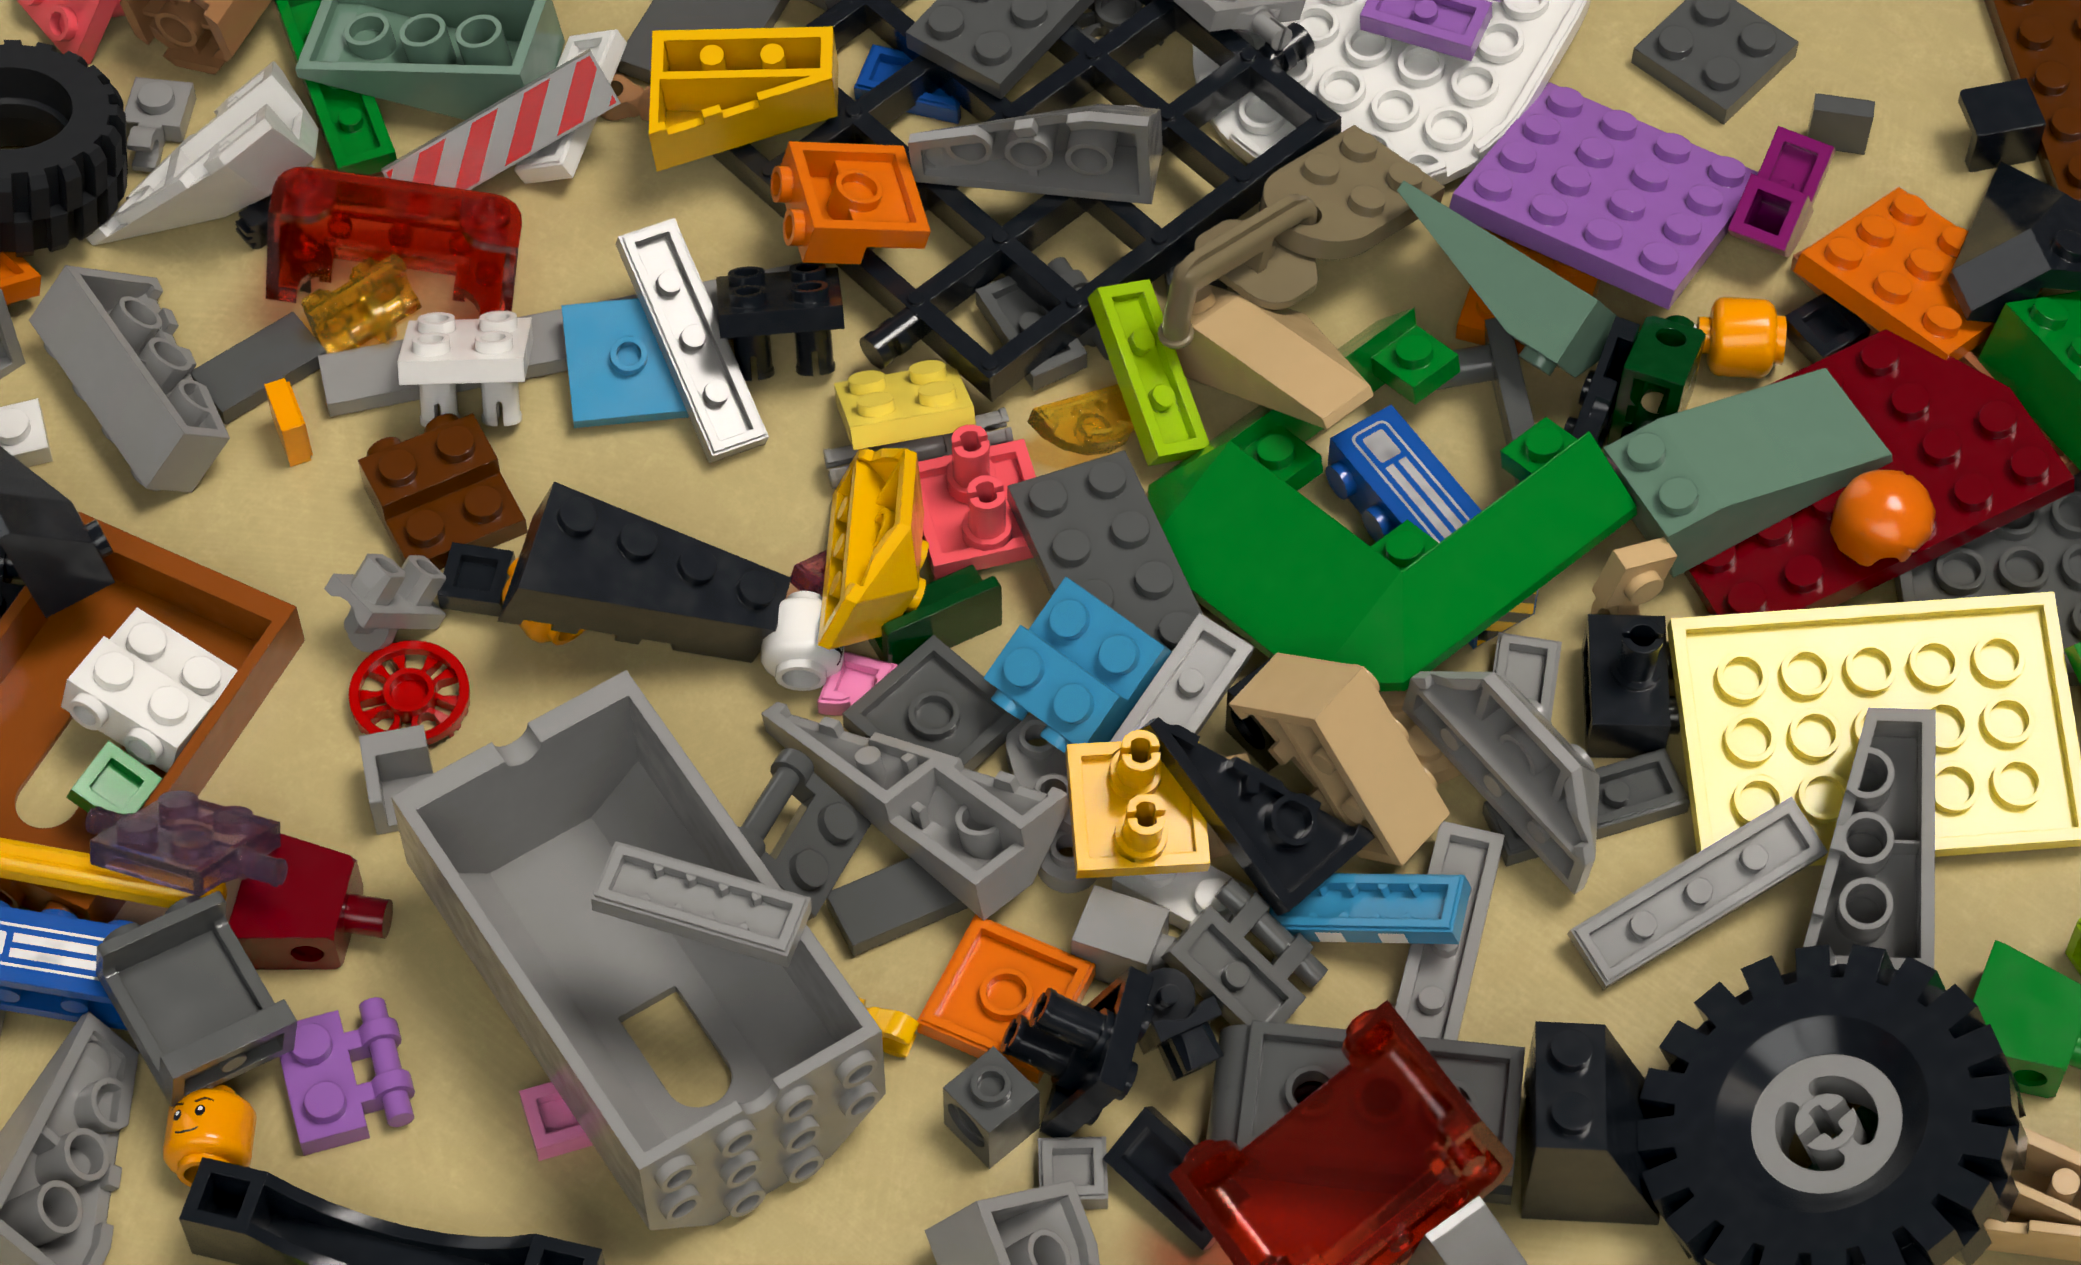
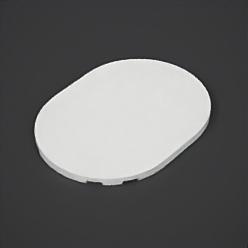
[1193,0,1591,185]

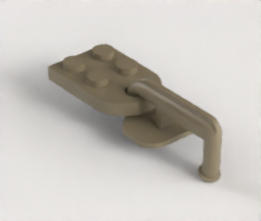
[1157,125,1445,349]

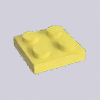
[834,360,976,450]

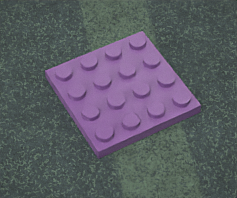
[1449,82,1758,310]

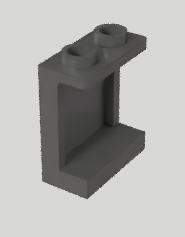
[96,891,297,1107]

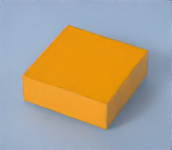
[264,378,313,467]

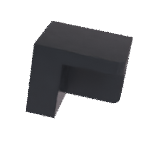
[1958,78,2046,172]

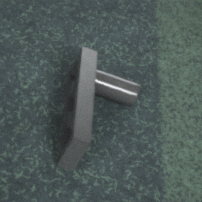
[1436,318,1535,485]

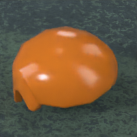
[1830,470,1936,567]

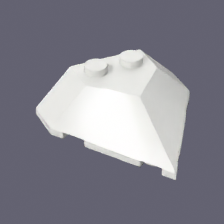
[86,61,319,246]

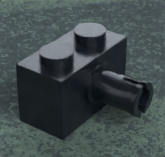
[1582,614,1680,758]

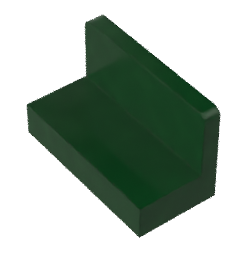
[868,565,1002,665]

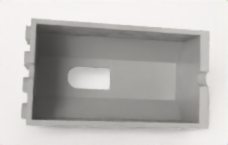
[391,670,886,1230]

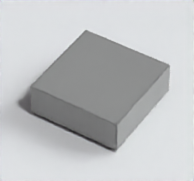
[1038,1136,1108,1209]

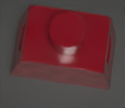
[229,827,393,970]

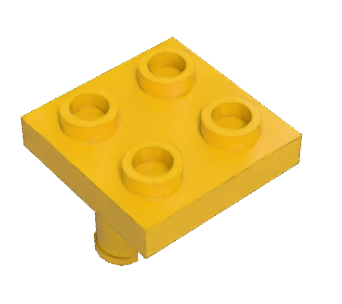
[1065,730,1210,879]

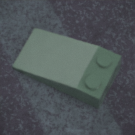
[295,0,565,120]
[1603,368,1893,578]

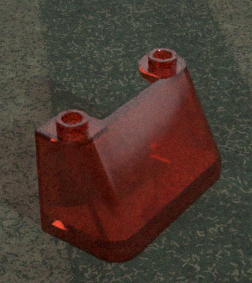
[266,167,522,319]
[1169,1000,1514,1265]

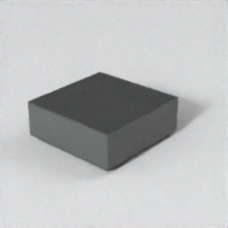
[1806,93,1875,155]

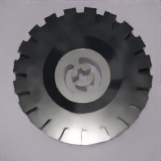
[1636,944,2028,1265]

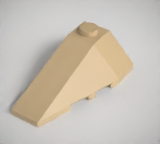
[1162,284,1374,429]

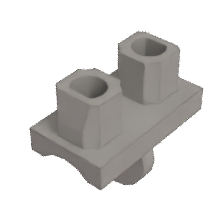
[324,554,446,652]

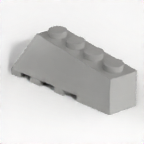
[29,265,230,493]

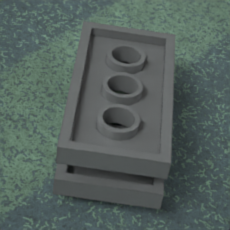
[1204,1020,1525,1205]

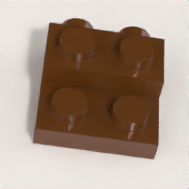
[358,413,528,570]

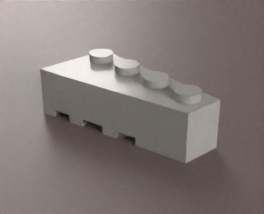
[1803,708,1936,970]

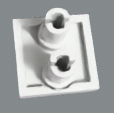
[397,311,533,427]

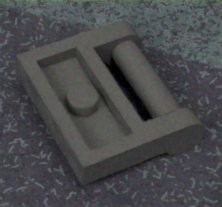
[738,748,871,920]

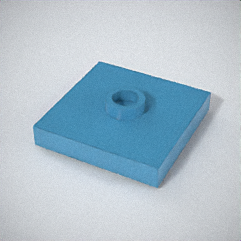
[561,298,689,428]

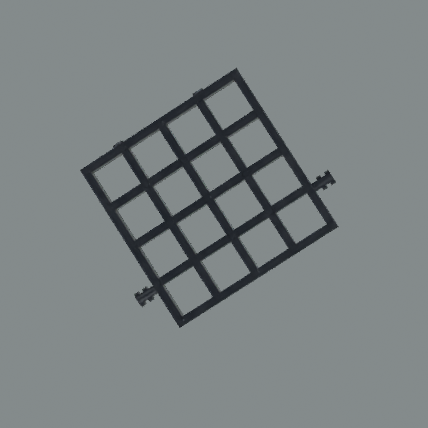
[712,0,1341,402]

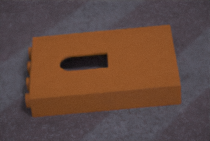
[0,512,305,923]

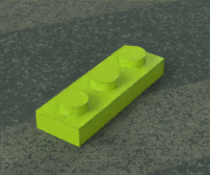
[1087,279,1210,466]

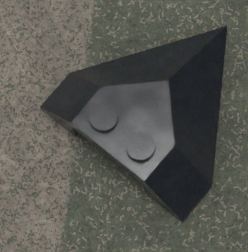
[1947,161,2081,323]

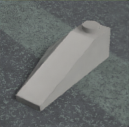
[924,1180,1100,1265]

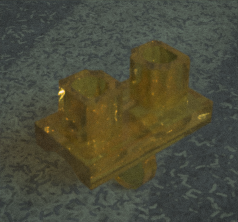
[301,254,422,354]

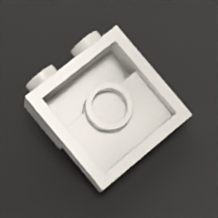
[61,608,238,773]

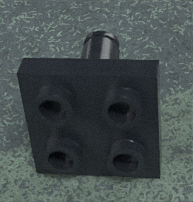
[716,262,845,381]
[1000,966,1154,1138]

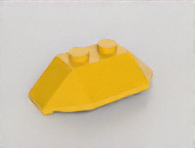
[818,448,929,650]

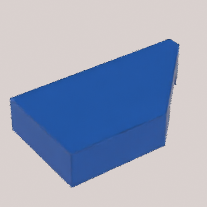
[854,44,961,124]

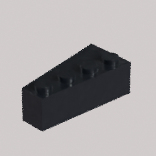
[497,482,792,663]

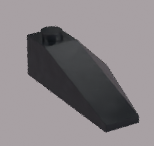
[0,446,115,618]

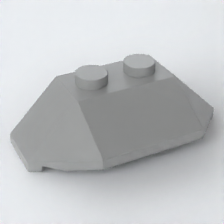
[1402,671,1600,895]

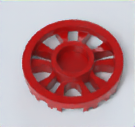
[348,640,470,745]

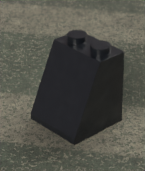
[1521,1021,1660,1225]

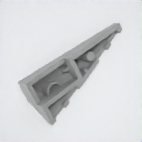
[761,702,1070,921]

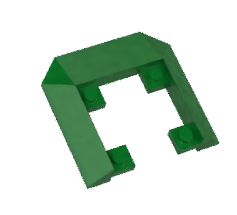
[1148,307,1637,692]

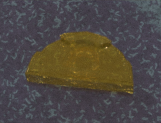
[1027,384,1134,455]

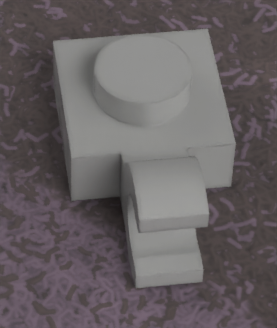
[124,77,197,172]

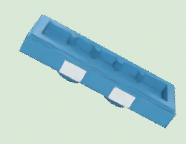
[1269,873,1471,944]

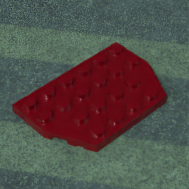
[1684,329,2074,615]

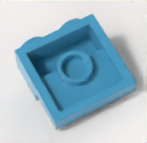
[984,576,1172,753]

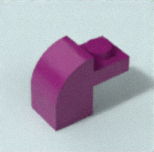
[1728,126,1836,258]

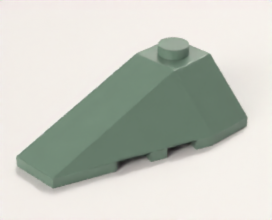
[1397,180,1618,378]

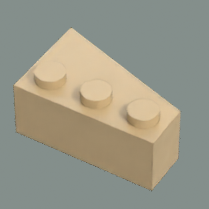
[1229,652,1450,866]
[1983,1127,2081,1262]

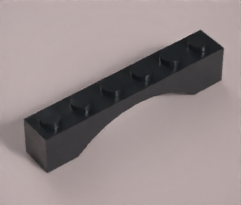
[179,1157,605,1265]

